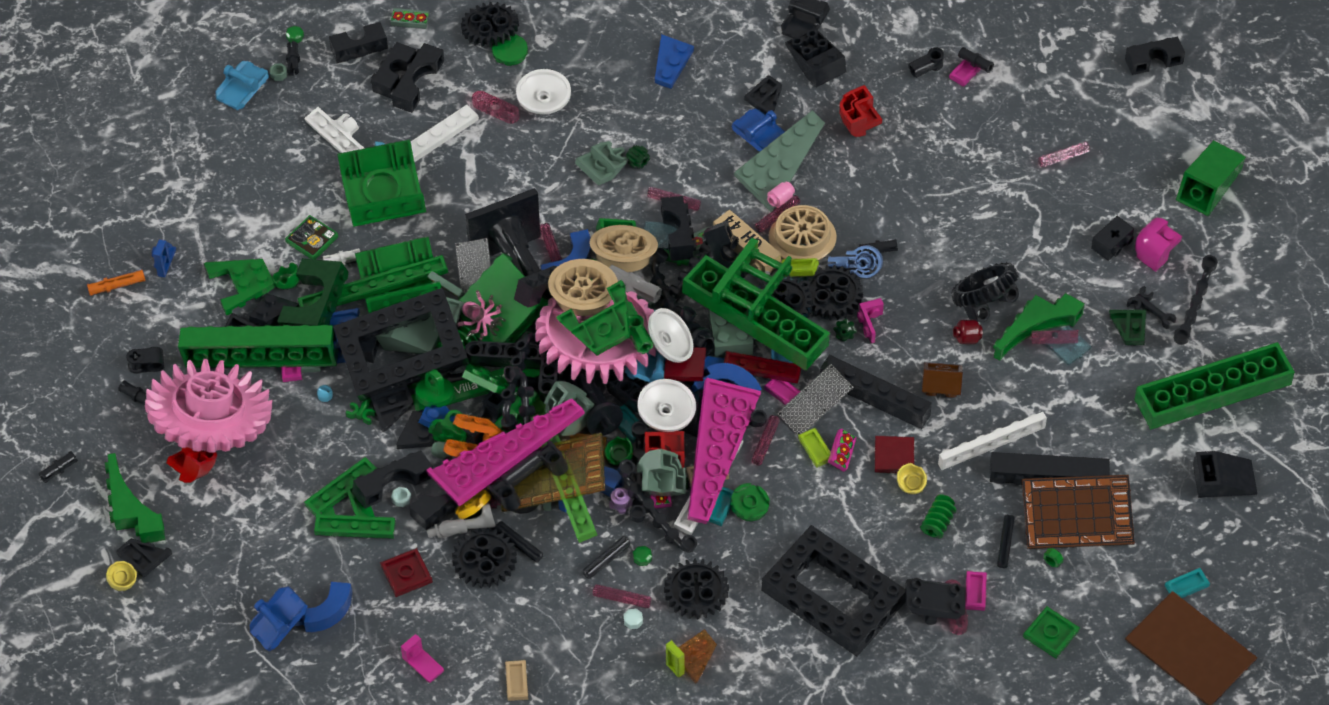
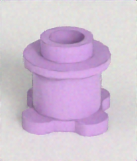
[609,488,632,514]

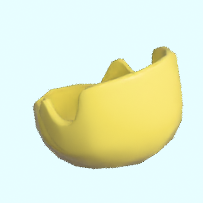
[897,463,927,494]
[106,561,137,591]

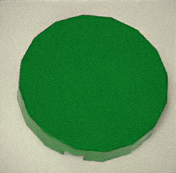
[492,35,528,66]
[730,483,770,522]

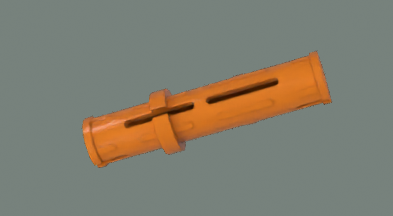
[87,270,145,296]

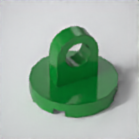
[415,369,454,407]
[428,410,467,443]

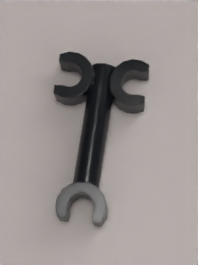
[1127,286,1176,329]

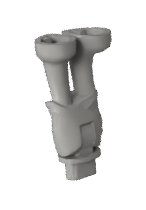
[427,504,495,538]

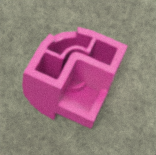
[1135,217,1182,272]

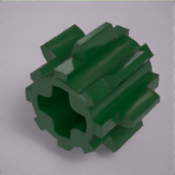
[626,145,650,169]

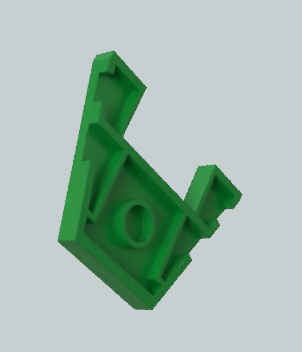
[204,259,275,316]
[556,280,631,356]
[462,364,519,396]

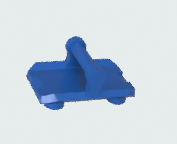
[731,109,786,152]
[250,586,308,651]

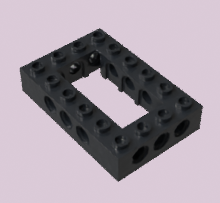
[333,288,470,402]
[761,525,906,657]

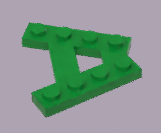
[304,457,396,539]

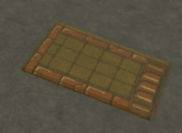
[501,433,605,512]

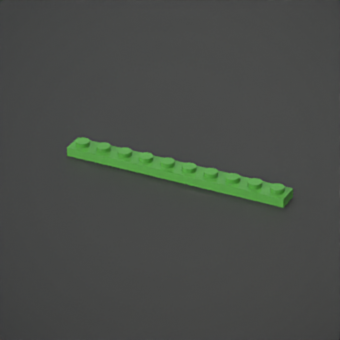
[530,396,598,543]

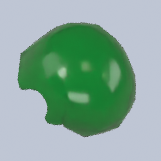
[272,262,300,290]
[604,436,634,466]

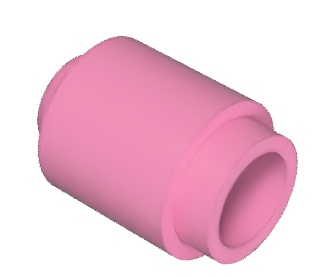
[767,181,795,208]

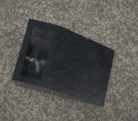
[785,28,846,87]
[1193,451,1257,498]

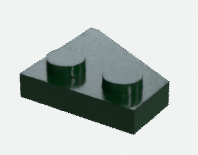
[1109,310,1147,345]

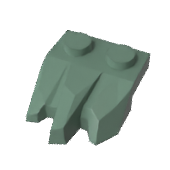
[575,141,628,186]

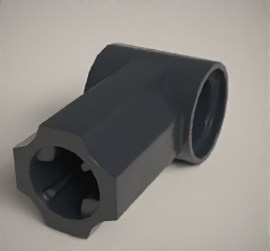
[908,47,944,78]

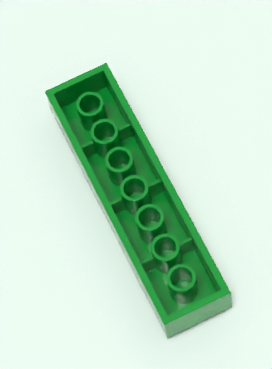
[682,255,830,371]
[178,325,339,368]
[1134,342,1295,430]

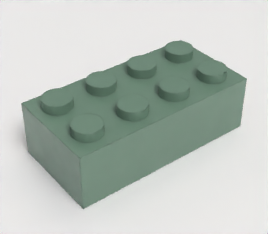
[707,309,753,358]

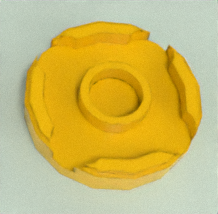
[455,489,491,519]

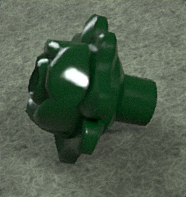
[833,318,857,342]

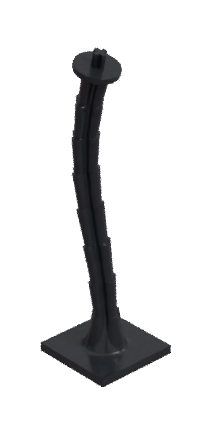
[465,188,623,436]

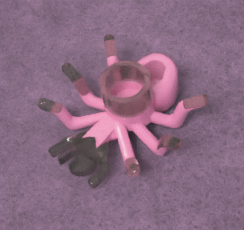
[456,290,506,340]

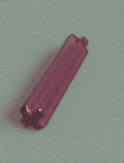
[1038,142,1090,167]
[647,187,701,211]
[755,195,801,232]
[540,223,562,262]
[752,415,780,466]
[593,584,652,608]

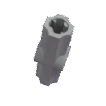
[609,265,662,303]

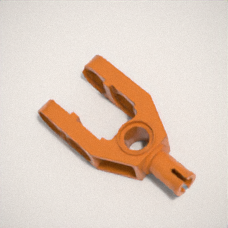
[443,414,503,457]

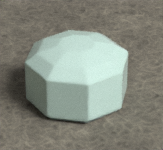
[391,487,411,507]
[624,609,643,629]

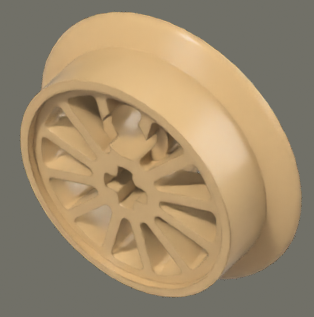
[769,205,837,261]
[590,225,658,272]
[548,259,618,316]

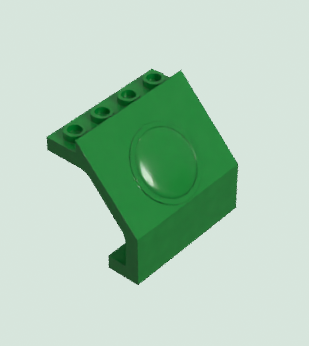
[337,139,426,227]
[355,236,441,313]

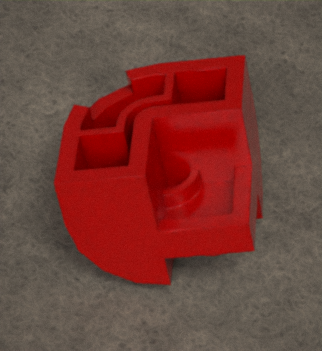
[839,85,882,137]
[645,431,685,468]
[166,447,217,483]

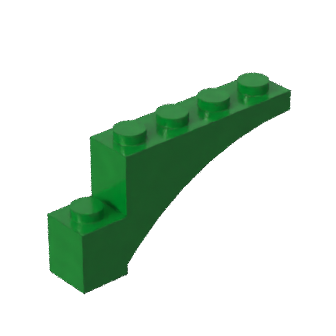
[993,293,1085,361]
[105,453,165,543]

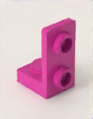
[857,298,884,344]
[401,634,444,683]

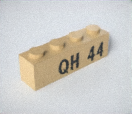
[713,210,781,273]

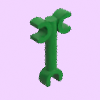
[346,398,376,425]

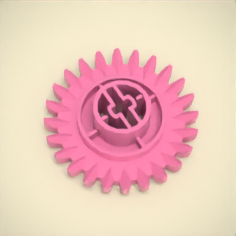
[535,291,656,384]
[145,359,272,453]

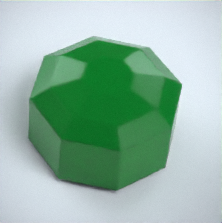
[285,26,304,43]
[633,546,652,566]
[1043,548,1064,568]

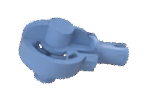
[828,245,883,278]

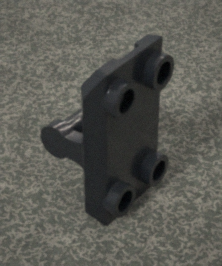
[781,0,830,38]
[905,578,965,625]

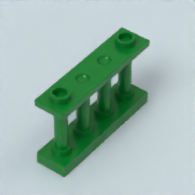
[712,238,792,322]

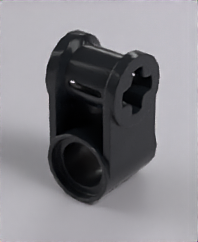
[126,347,164,374]

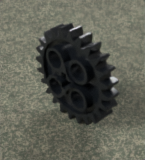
[461,2,519,47]
[803,265,863,320]
[759,275,813,318]
[452,528,517,588]
[664,558,729,620]

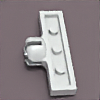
[304,107,364,153]

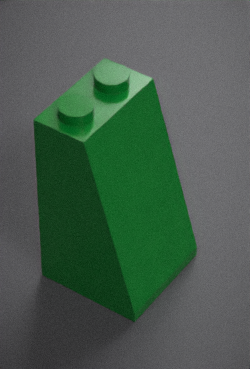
[1176,140,1246,216]

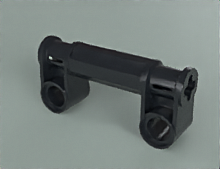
[486,440,568,511]

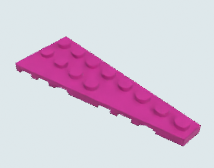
[687,378,761,524]
[427,399,585,506]

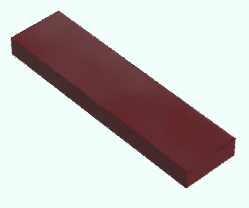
[724,351,802,384]

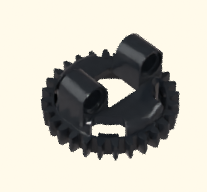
[951,262,1019,322]

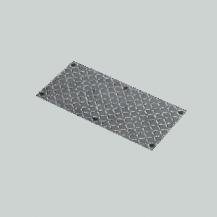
[455,238,491,294]
[777,364,854,436]

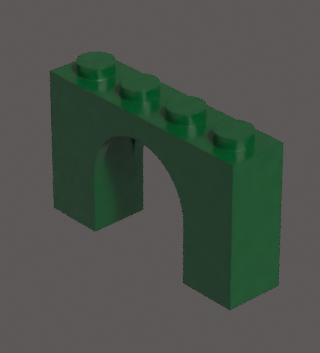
[277,258,349,326]

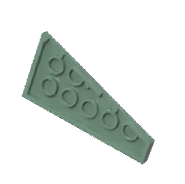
[734,110,825,213]

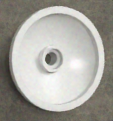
[516,69,571,114]
[648,308,693,363]
[637,379,696,432]

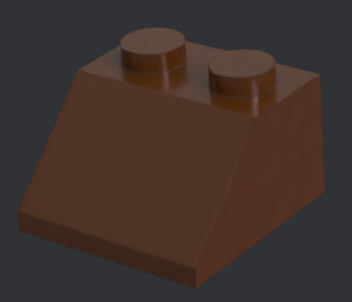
[922,362,963,398]

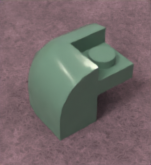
[544,381,595,436]
[636,449,686,496]

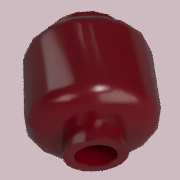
[953,320,983,344]

